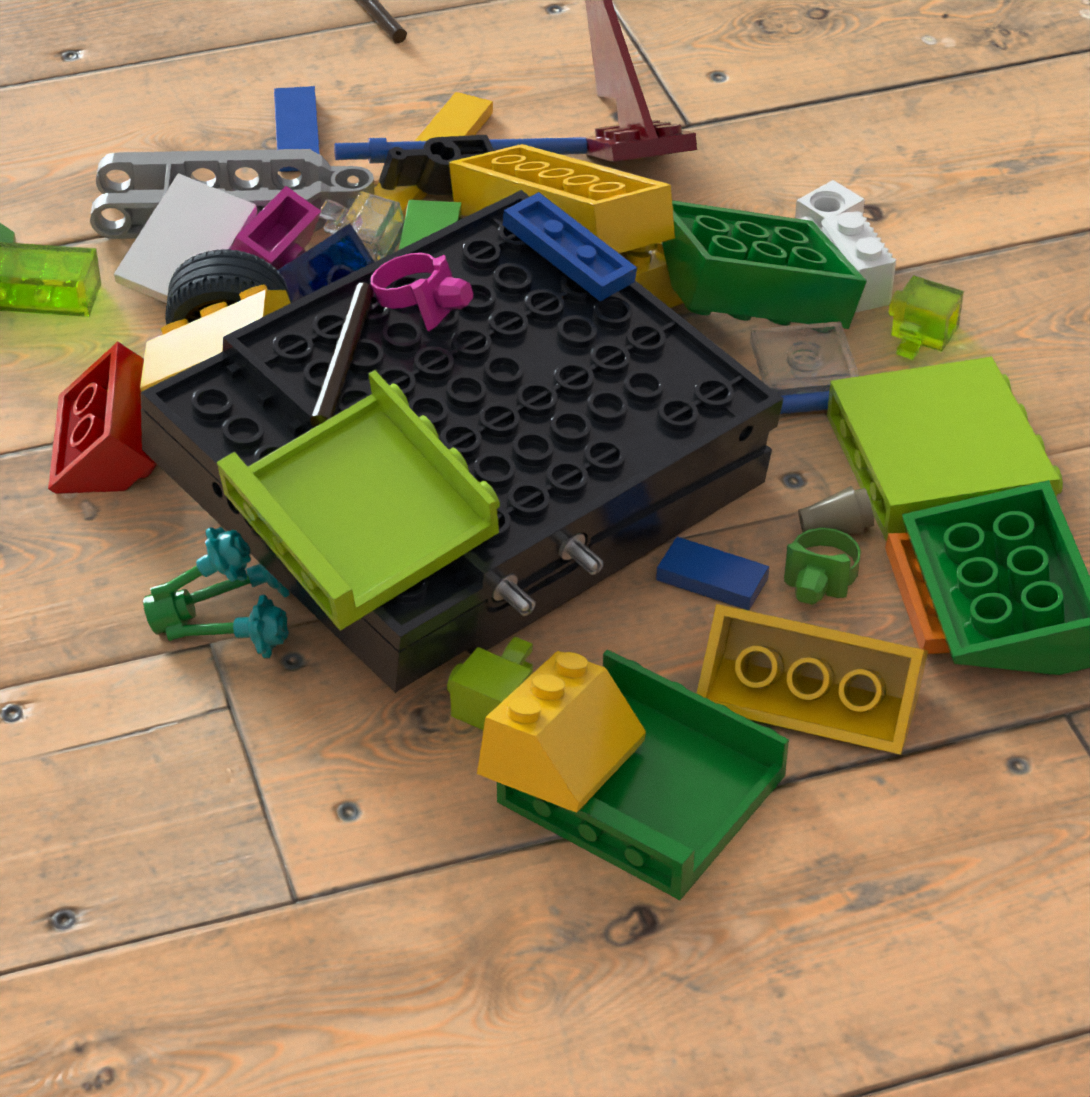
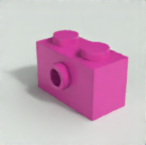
[231,186,321,273]

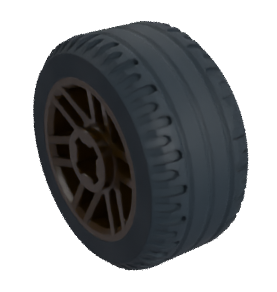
[165,249,289,325]

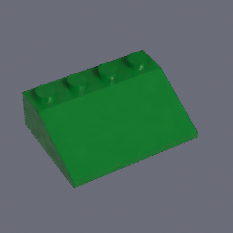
[662,200,867,331]
[902,480,1090,675]

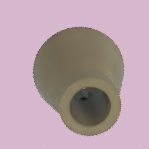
[798,486,874,534]

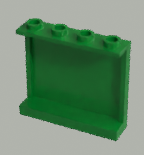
[497,649,789,900]

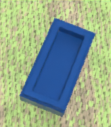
[656,536,769,610]

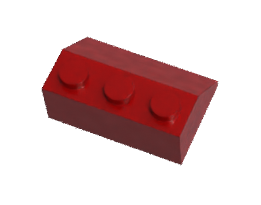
[48,341,156,494]

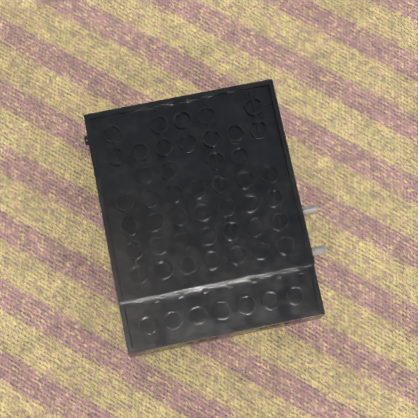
[141,190,784,693]

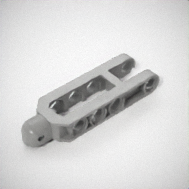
[90,149,375,239]

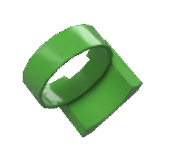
[784,528,861,605]

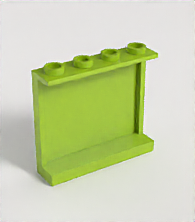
[827,356,1063,541]
[217,370,500,631]

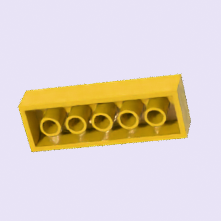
[449,144,675,253]

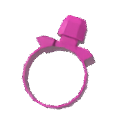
[371,253,473,331]

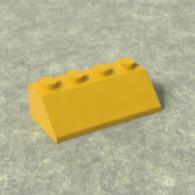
[696,604,929,755]

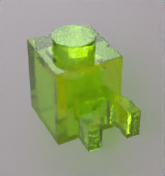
[888,275,964,360]

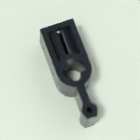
[379,135,494,195]

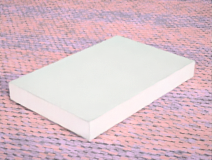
[114,173,257,303]

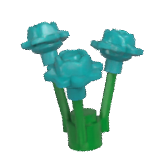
[143,527,290,659]

